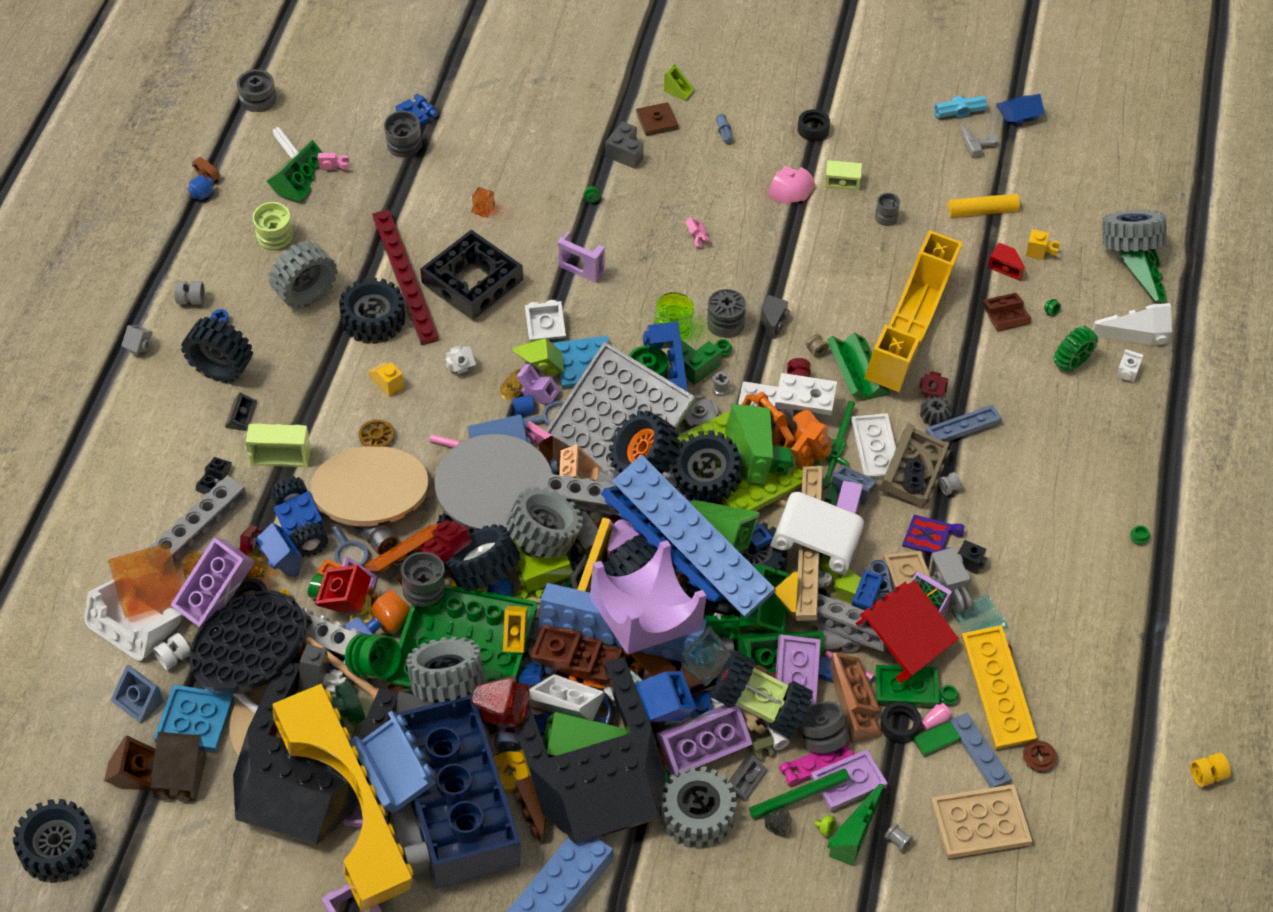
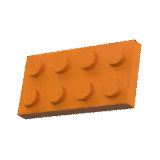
[364,523,440,573]

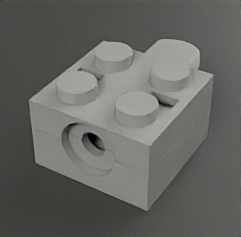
[928,547,972,612]

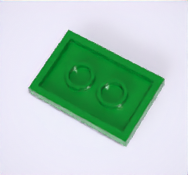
[875,665,939,707]

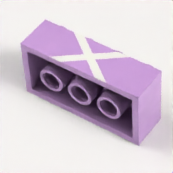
[171,537,255,627]
[655,704,752,776]

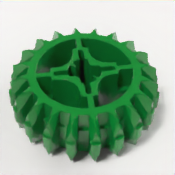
[1053,326,1098,373]

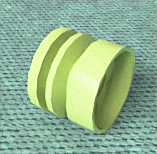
[253,202,293,250]

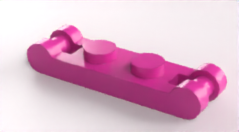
[779,742,855,786]

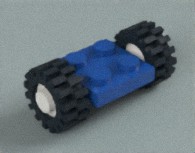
[271,476,328,557]

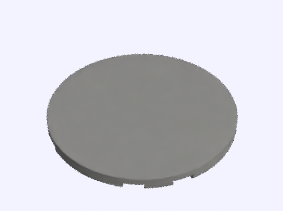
[435,434,553,530]

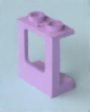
[557,231,605,283]

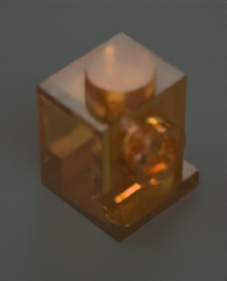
[471,187,495,218]

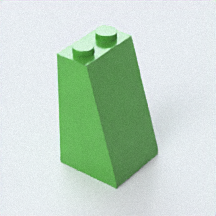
[725,404,773,485]
[690,500,760,553]
[543,712,627,758]

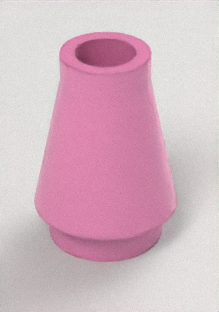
[921,703,952,731]

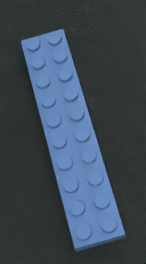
[612,455,776,619]

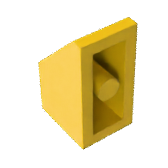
[367,362,404,397]
[503,606,528,653]

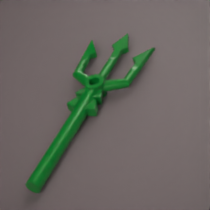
[813,401,855,491]

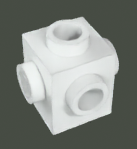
[445,346,476,374]

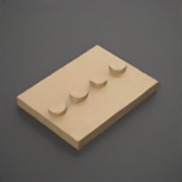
[931,784,1032,859]

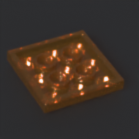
[108,543,181,618]

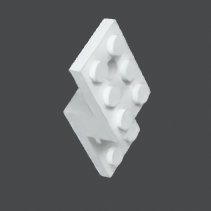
[738,373,837,422]

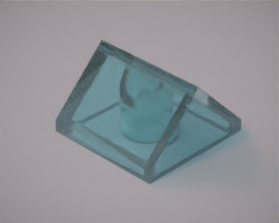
[681,626,731,686]

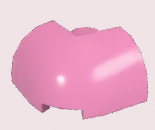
[769,166,815,205]

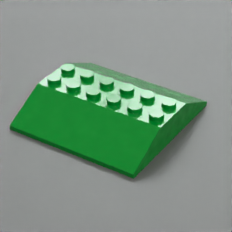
[386,584,538,707]

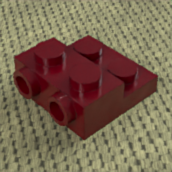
[419,520,472,563]

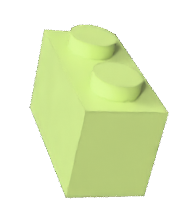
[825,160,862,190]

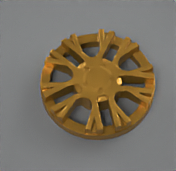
[358,419,394,447]

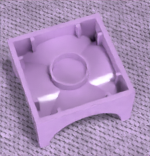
[590,540,707,655]

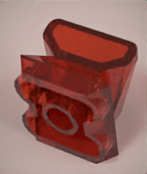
[471,676,530,726]

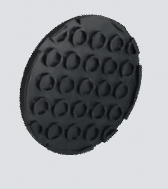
[189,591,306,694]

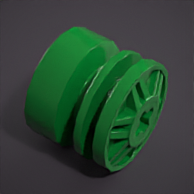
[345,633,401,680]

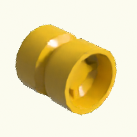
[1190,752,1231,787]

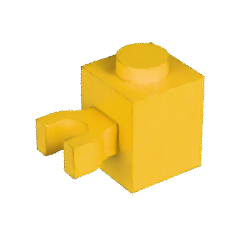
[1026,229,1060,260]

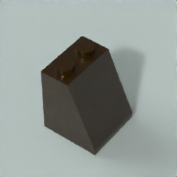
[150,732,207,802]

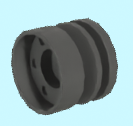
[384,111,422,157]
[707,289,746,338]
[401,552,445,607]

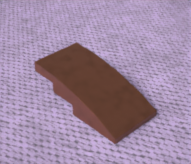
[530,625,624,685]

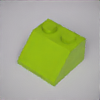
[512,338,564,377]

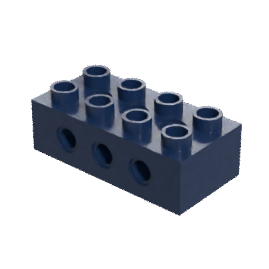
[390,694,521,889]

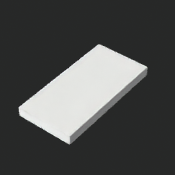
[850,413,902,480]

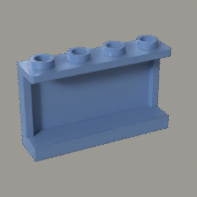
[349,711,436,814]

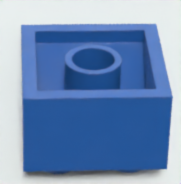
[996,93,1045,125]

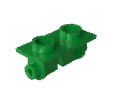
[703,614,740,636]

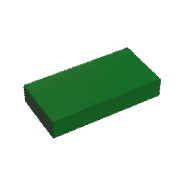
[913,721,961,757]

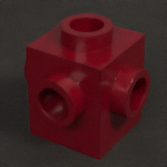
[919,371,949,399]

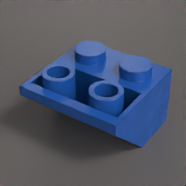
[256,523,302,577]
[636,671,696,722]

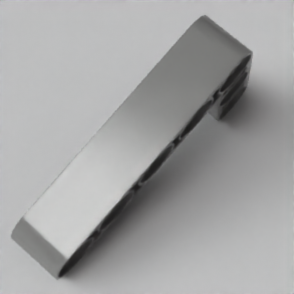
[390,802,430,876]

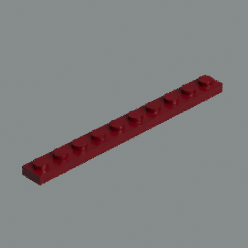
[372,209,439,345]

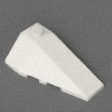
[1093,303,1172,345]

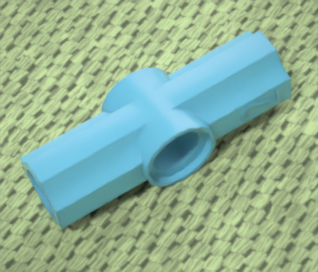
[934,96,987,118]

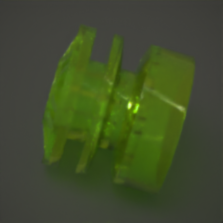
[653,292,694,340]

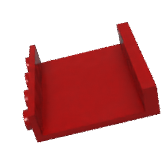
[855,580,959,683]

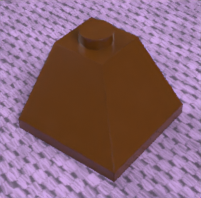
[104,736,155,790]

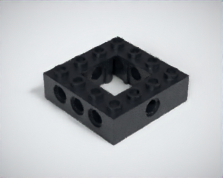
[420,229,524,320]

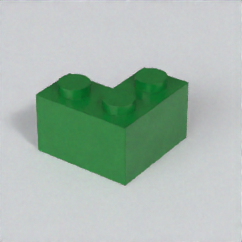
[669,340,722,385]

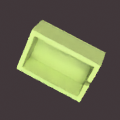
[246,423,311,467]

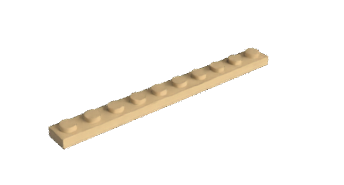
[796,466,823,621]

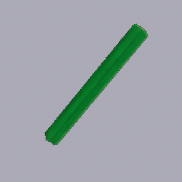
[749,769,850,819]

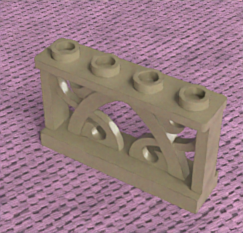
[879,423,950,508]

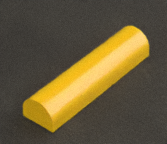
[947,194,1020,218]

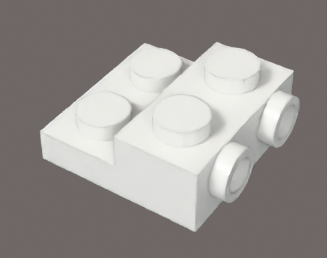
[525,300,566,342]

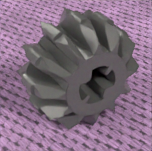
[919,395,952,427]

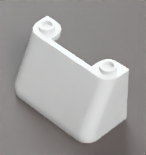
[770,492,864,576]
[84,575,182,661]

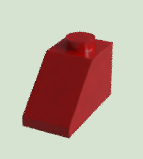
[988,243,1025,281]

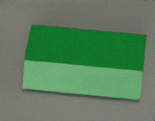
[827,332,891,401]

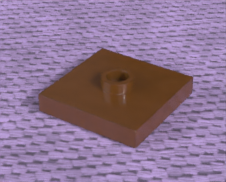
[636,102,678,136]

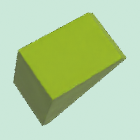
[664,64,695,100]

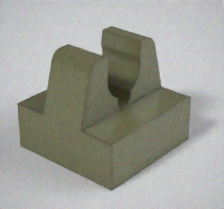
[748,736,774,760]

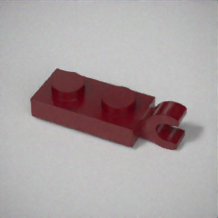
[240,525,265,556]

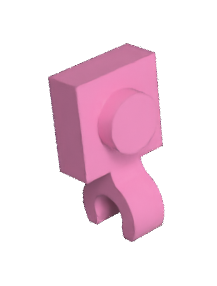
[318,153,349,170]
[686,217,710,248]

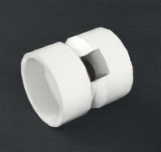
[153,633,191,671]

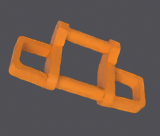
[742,392,794,449]

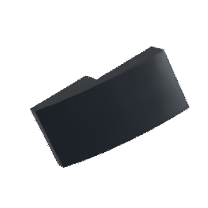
[196,457,232,494]

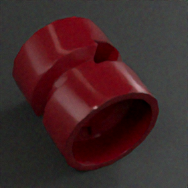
[787,358,811,377]

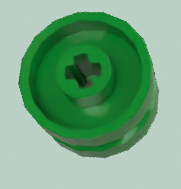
[628,345,668,379]

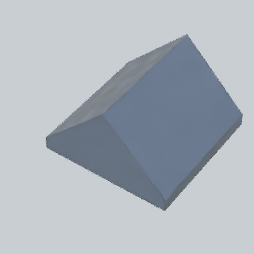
[831,465,877,505]
[111,665,164,722]

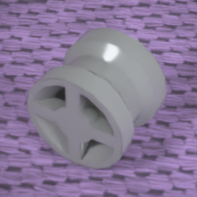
[938,472,962,496]

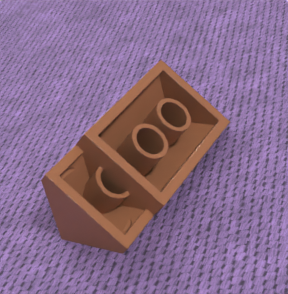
[829,652,882,744]

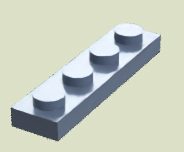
[925,405,1002,442]
[950,712,1012,788]

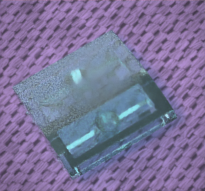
[951,594,1008,633]

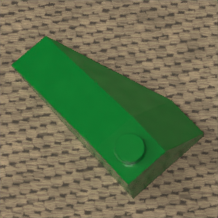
[1121,249,1167,304]
[827,783,884,866]

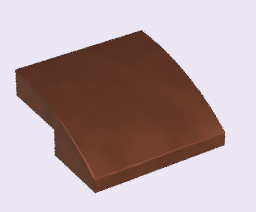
[983,293,1031,331]

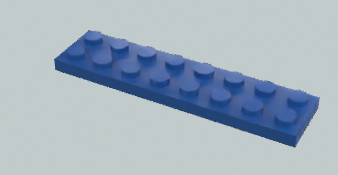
[601,487,727,602]

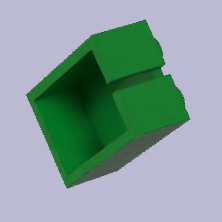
[739,564,790,633]

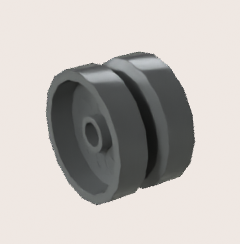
[237,69,277,112]
[800,701,850,753]

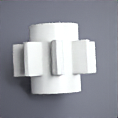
[323,669,348,697]

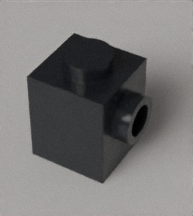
[957,540,988,575]

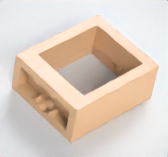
[559,445,602,496]

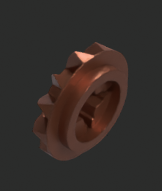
[1023,740,1057,772]

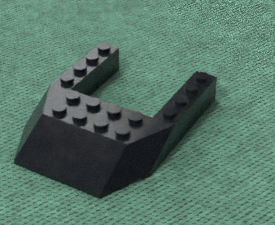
[503,657,666,845]
[233,662,398,845]

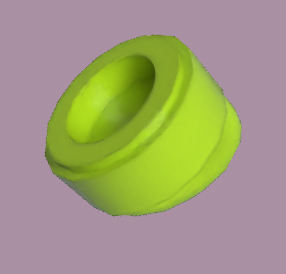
[813,814,836,837]

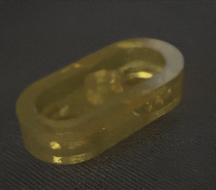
[500,369,523,400]

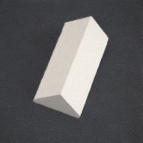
[516,674,605,721]

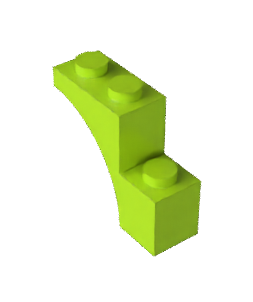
[819,555,861,604]

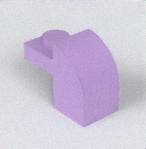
[516,364,560,404]

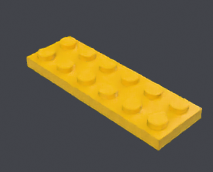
[961,625,1037,750]

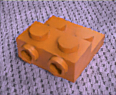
[791,421,832,471]

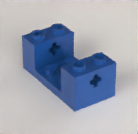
[642,322,688,392]

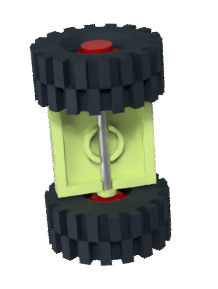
[712,651,813,738]

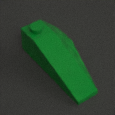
[267,140,323,202]
[738,631,824,674]

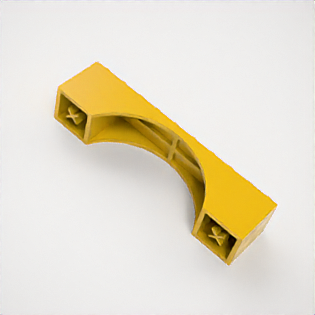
[864,230,963,392]
[272,684,414,912]

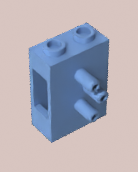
[467,415,531,444]

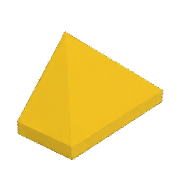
[774,572,798,616]

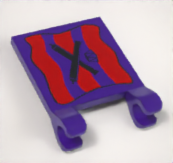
[902,515,965,554]

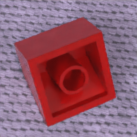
[315,565,371,614]

